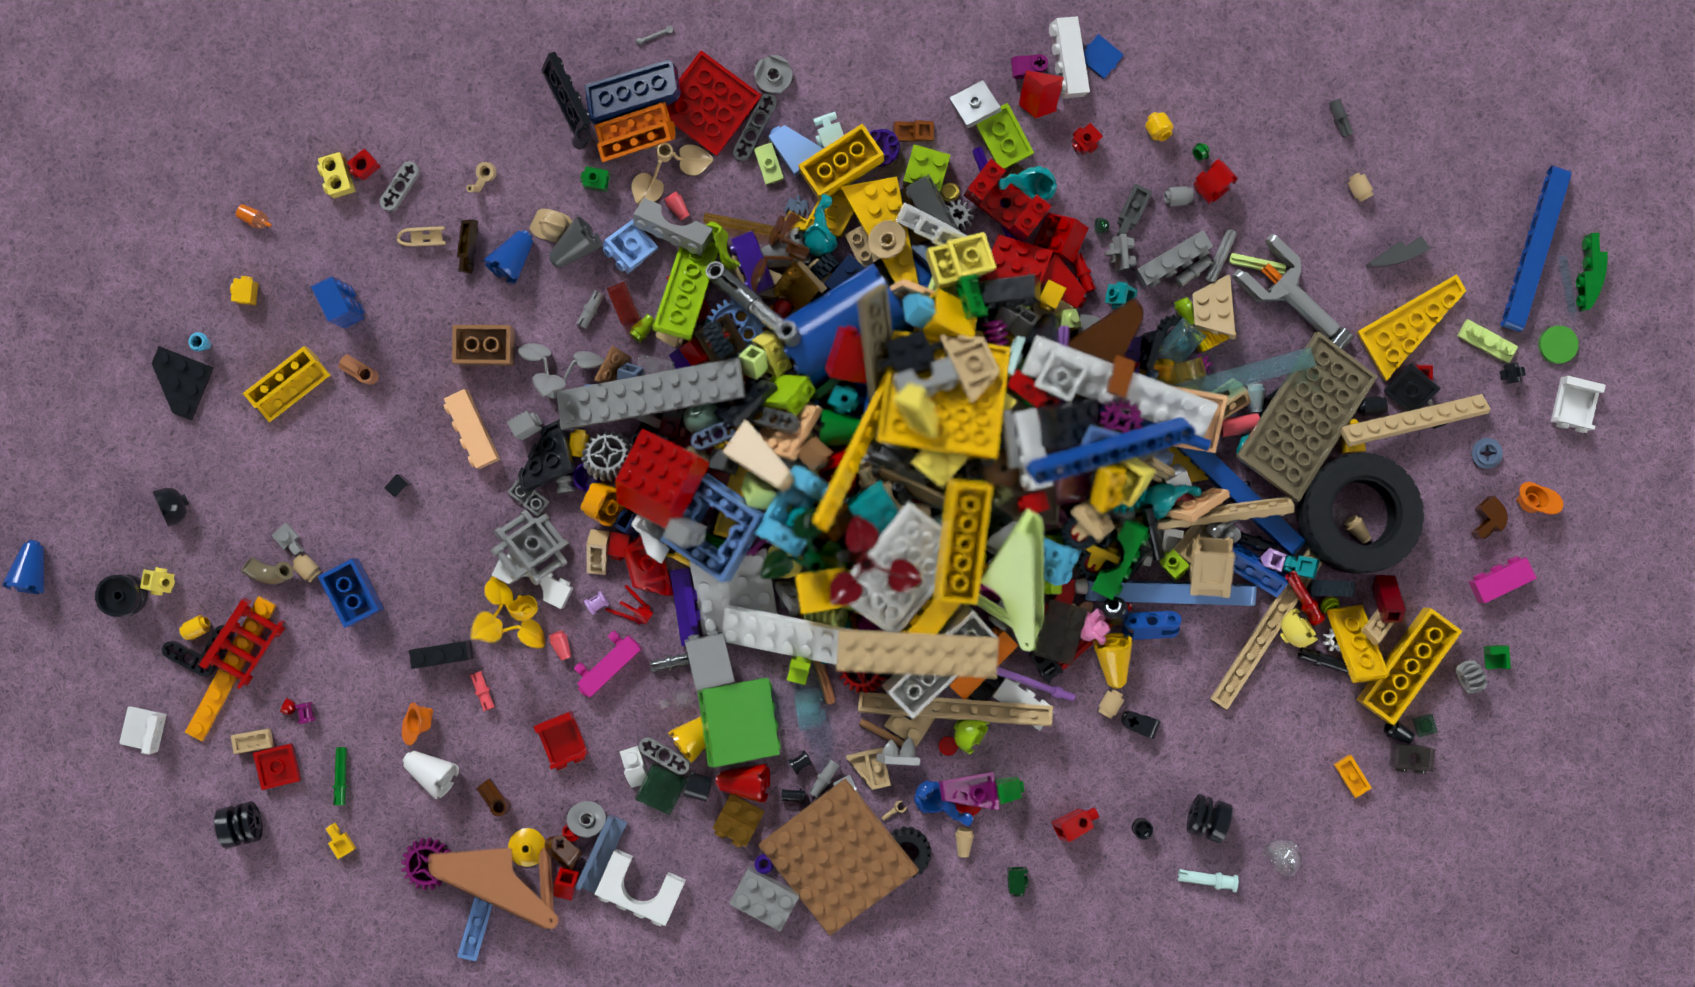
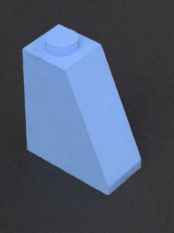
[769,125,823,177]

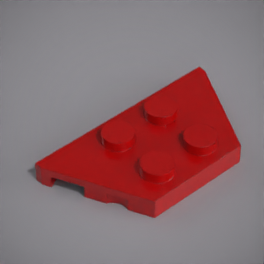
[623,534,673,597]

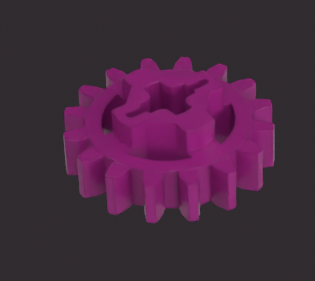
[1100,398,1143,434]

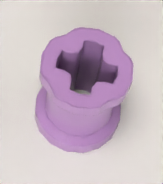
[584,591,610,615]

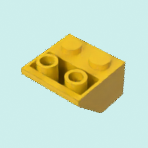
[1089,464,1127,513]

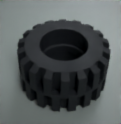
[890,826,931,878]

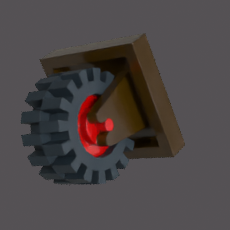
[694,313,748,363]

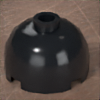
[153,488,189,527]

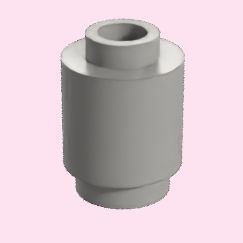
[1164,186,1194,207]

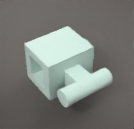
[813,112,844,149]

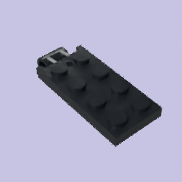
[541,51,591,150]

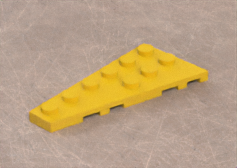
[1356,274,1467,381]

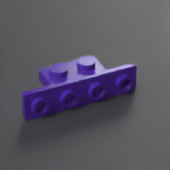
[670,568,701,646]

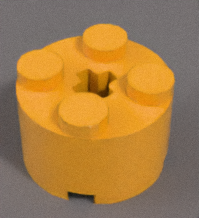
[581,482,624,526]

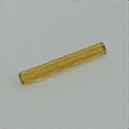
[703,212,774,236]

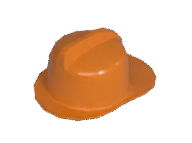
[1516,482,1564,515]
[402,702,434,745]

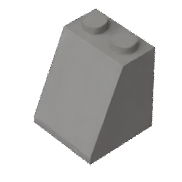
[684,630,735,691]

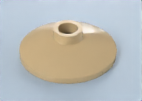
[868,220,906,259]

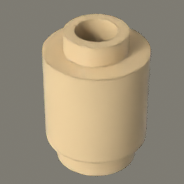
[1347,172,1374,202]
[292,554,322,583]
[1098,689,1124,719]

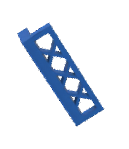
[1232,542,1289,598]

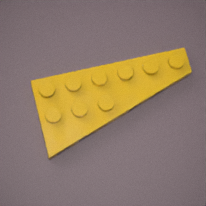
[840,177,918,284]

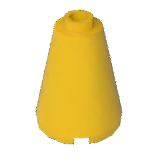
[1093,633,1132,689]
[668,716,705,763]

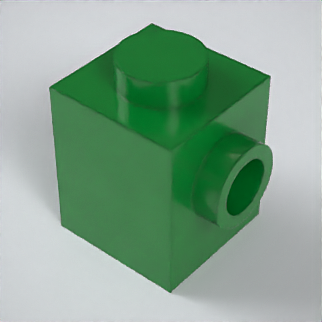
[580,166,611,193]

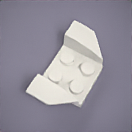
[631,514,669,564]

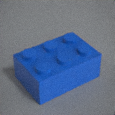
[311,276,365,329]
[318,558,384,628]

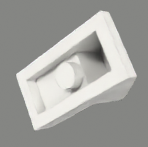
[620,745,650,788]

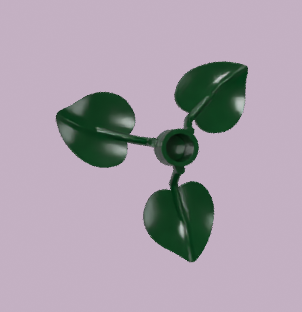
[760,508,848,579]

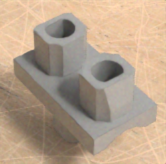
[1104,234,1136,272]
[1206,520,1241,543]

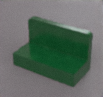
[810,377,856,410]

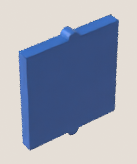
[1084,34,1124,79]

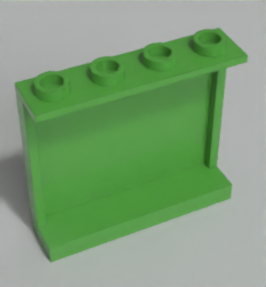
[697,678,781,767]

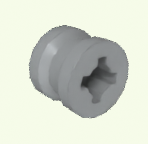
[555,476,576,493]

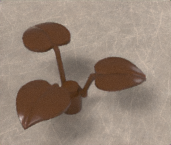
[751,211,809,293]

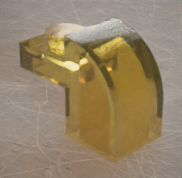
[1159,357,1206,385]

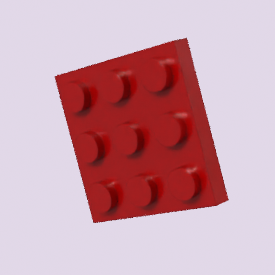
[980,234,1053,286]

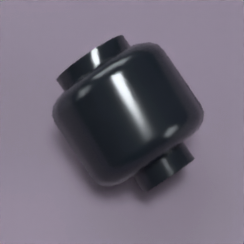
[1102,596,1129,625]

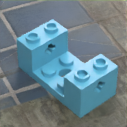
[754,465,830,558]

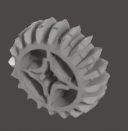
[582,431,632,482]

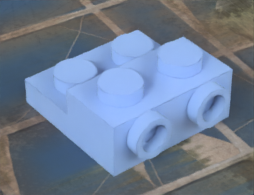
[603,219,658,274]

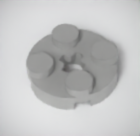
[754,55,793,95]

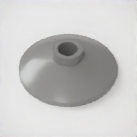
[567,801,606,837]

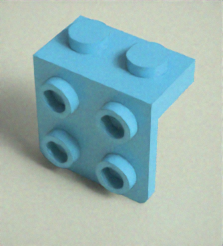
[1044,537,1079,586]

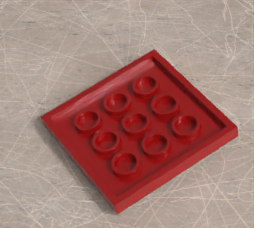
[667,50,762,157]

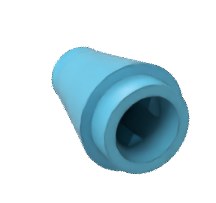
[188,332,211,351]

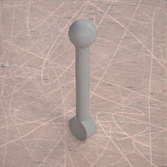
[636,26,673,45]

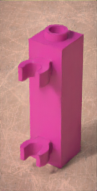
[574,630,643,697]

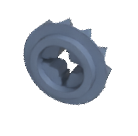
[1471,438,1503,469]

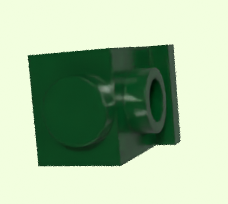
[1007,866,1028,897]

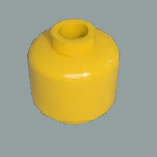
[1145,112,1174,141]

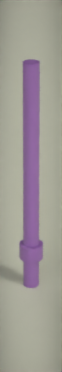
[997,666,1076,702]

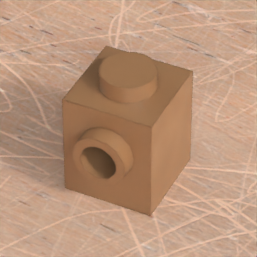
[797,437,833,472]

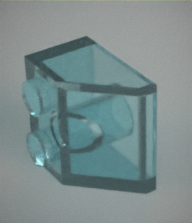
[794,686,826,731]

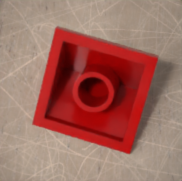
[1018,70,1064,118]

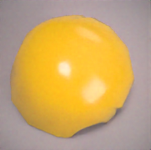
[506,595,538,622]

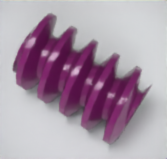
[981,320,1010,347]

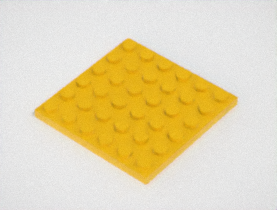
[877,331,1011,460]

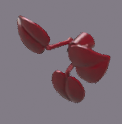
[829,515,922,606]

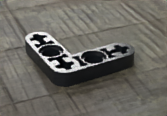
[162,625,234,676]

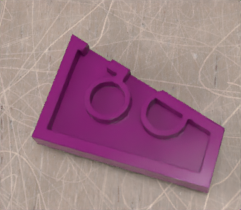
[939,772,1000,810]

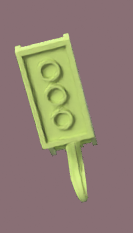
[963,508,1044,651]

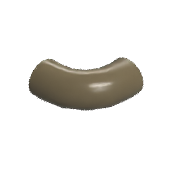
[241,557,294,584]

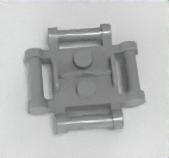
[491,510,570,585]

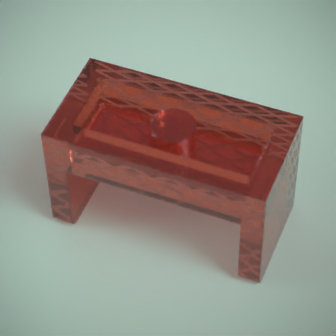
[606,281,641,326]

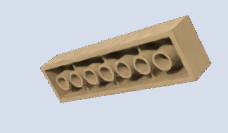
[836,629,998,678]

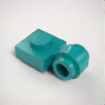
[1282,555,1320,579]

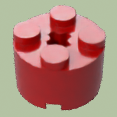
[1193,159,1239,205]

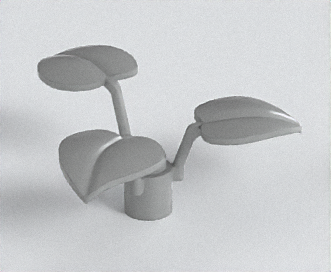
[518,343,604,398]

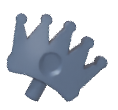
[784,195,810,217]

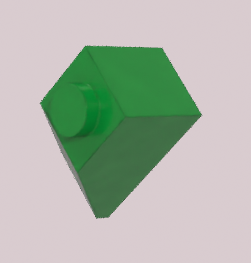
[995,776,1024,804]

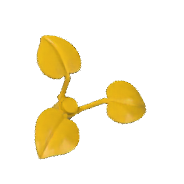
[471,576,546,649]

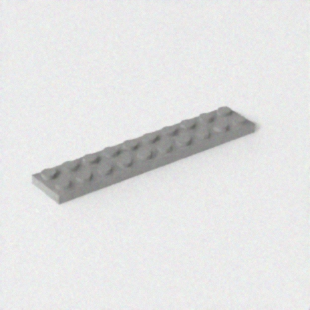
[557,358,745,430]

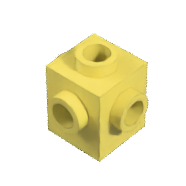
[140,567,175,596]

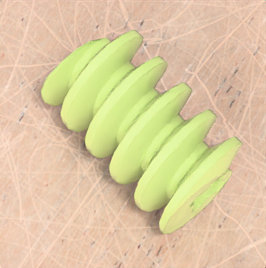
[804,608,848,628]

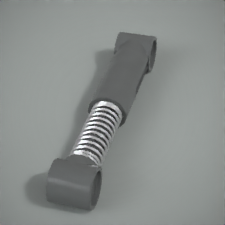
[706,261,802,347]

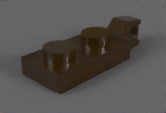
[457,219,478,274]

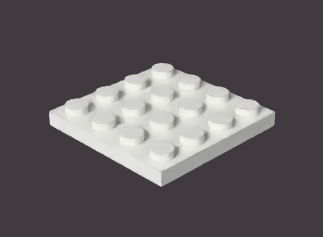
[689,547,778,635]

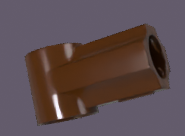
[476,778,511,816]

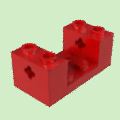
[963,159,1052,242]

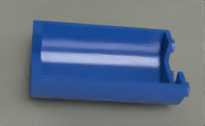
[773,263,913,390]

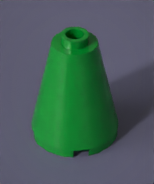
[820,410,861,448]

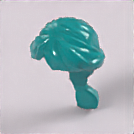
[998,166,1057,201]
[803,194,838,257]
[1140,483,1202,519]

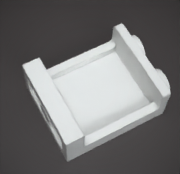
[1551,376,1606,433]

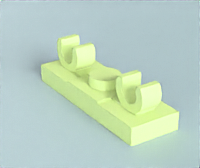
[1457,319,1518,364]

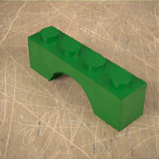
[1091,518,1149,600]

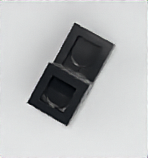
[969,675,1005,701]

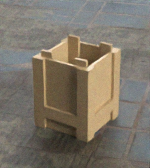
[1189,534,1235,598]

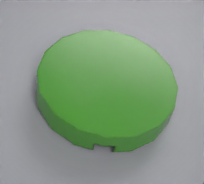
[1538,325,1578,364]

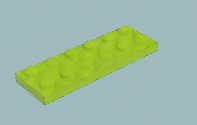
[653,242,719,340]

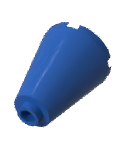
[483,230,533,284]
[2,540,44,594]

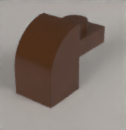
[1471,496,1508,539]

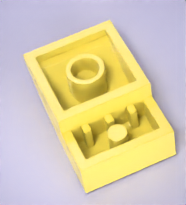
[925,232,996,290]

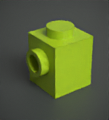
[1159,549,1190,582]

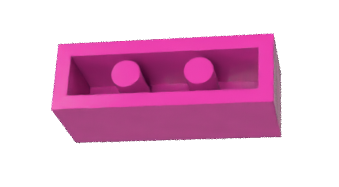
[1468,556,1537,603]

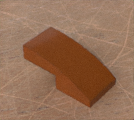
[893,120,934,142]
[1106,355,1135,399]

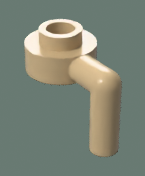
[466,162,497,192]

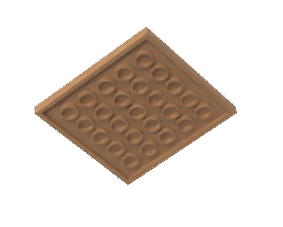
[758,778,919,935]

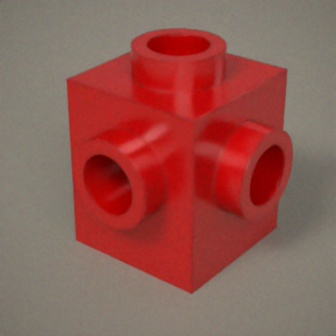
[1071,122,1103,156]

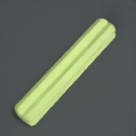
[1229,253,1286,275]

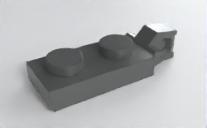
[1116,184,1152,236]

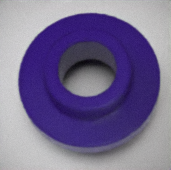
[754,854,774,874]

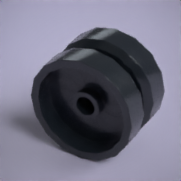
[95,574,148,617]

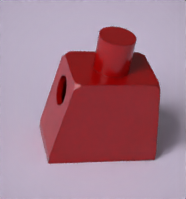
[1051,807,1099,842]

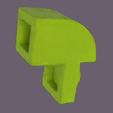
[787,656,812,685]

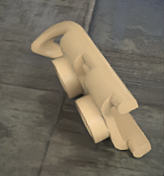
[397,226,446,247]

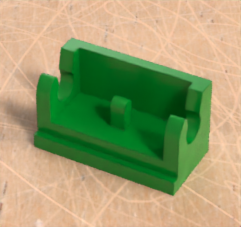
[956,274,988,320]

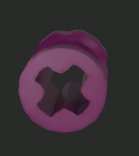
[295,702,316,724]

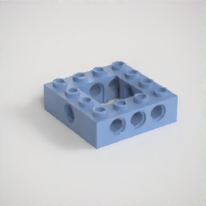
[661,473,765,583]

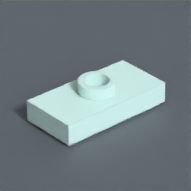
[1007,336,1025,378]

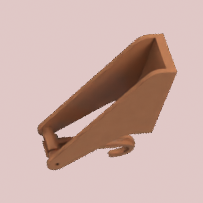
[428,846,558,929]

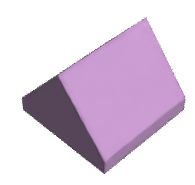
[1260,548,1286,573]

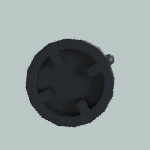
[684,772,713,802]

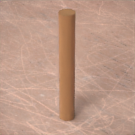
[859,718,905,747]

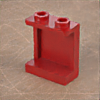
[533,710,589,771]

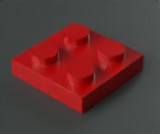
[253,743,301,791]

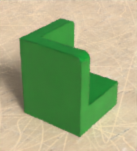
[1483,645,1511,669]

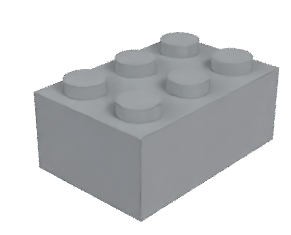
[729,866,799,932]

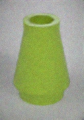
[1174,297,1195,326]
[629,314,655,343]

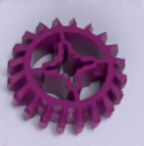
[401,837,451,891]

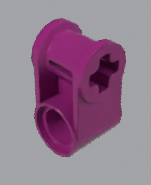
[1011,54,1048,79]

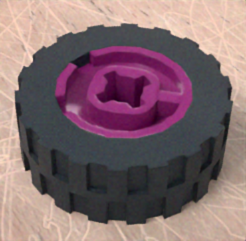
[1311,580,1355,597]

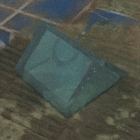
[1159,317,1206,365]

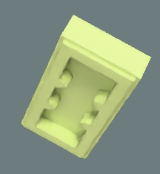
[754,142,784,185]

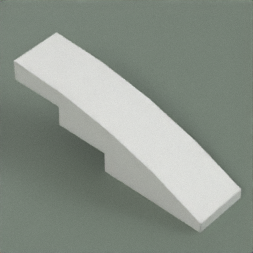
[896,203,967,246]

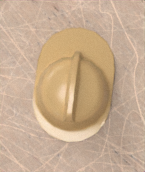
[530,209,572,243]

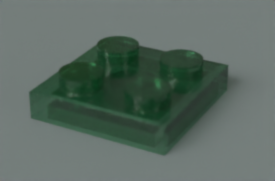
[635,764,687,815]

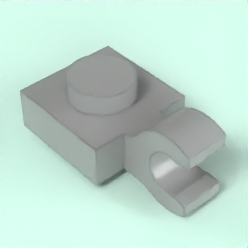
[272,523,305,556]

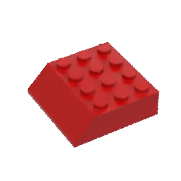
[615,429,710,529]

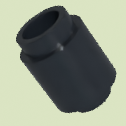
[1357,396,1388,417]

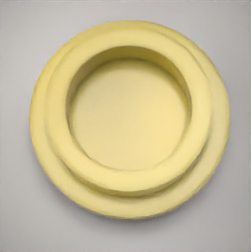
[940,183,960,202]

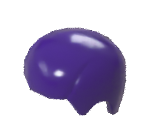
[573,463,603,493]

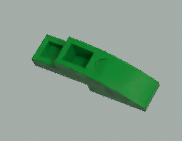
[1575,233,1608,312]

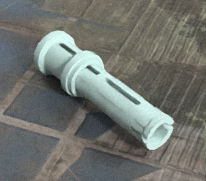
[1178,869,1238,893]

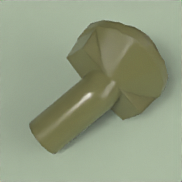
[993,485,1015,506]

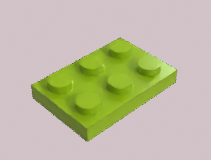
[975,103,1034,169]

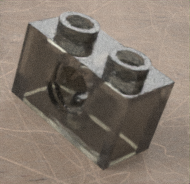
[1389,742,1435,774]

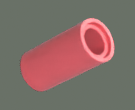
[1220,413,1260,437]

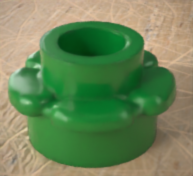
[1192,143,1210,161]

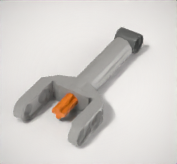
[1232,234,1353,350]

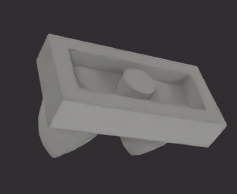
[774,580,801,617]
[876,737,920,766]

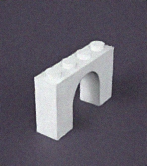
[595,849,686,926]

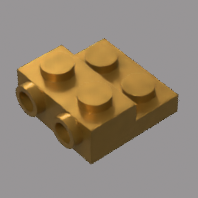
[712,794,765,848]

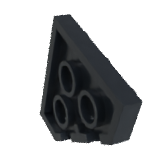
[152,346,214,420]
[518,419,575,493]

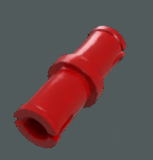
[1074,253,1096,294]

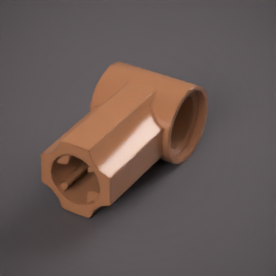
[338,354,379,385]

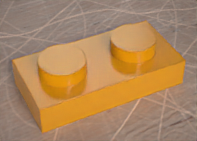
[1333,754,1372,798]

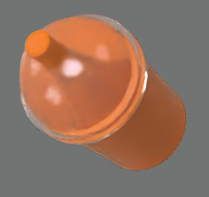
[236,204,272,229]

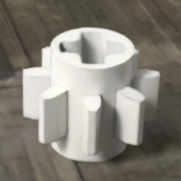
[1323,628,1341,652]

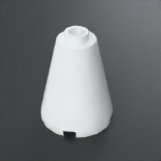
[403,751,459,799]

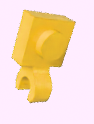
[326,822,356,859]

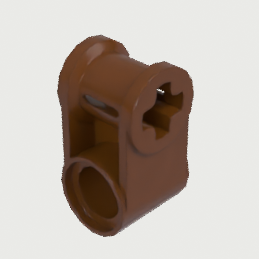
[544,835,583,870]

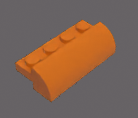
[594,102,676,162]

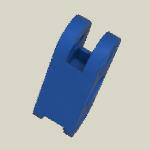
[1122,611,1181,640]

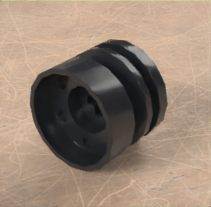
[1186,794,1233,843]
[214,801,263,849]

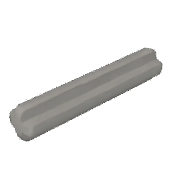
[1205,229,1237,283]
[1001,410,1021,469]

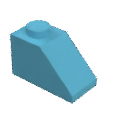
[902,293,936,329]

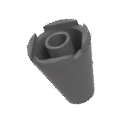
[549,217,603,268]

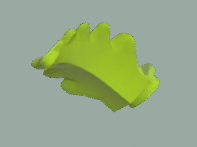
[706,221,740,270]

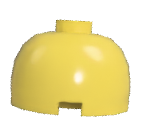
[1280,608,1318,648]

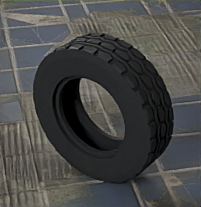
[1297,453,1424,574]

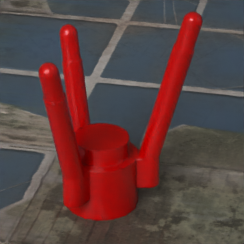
[605,585,654,625]

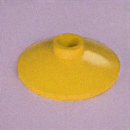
[508,828,545,867]

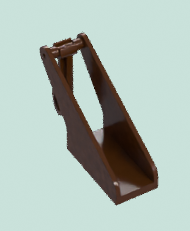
[1068,296,1144,404]

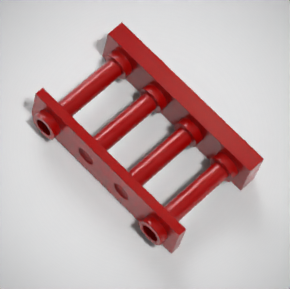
[199,597,286,689]

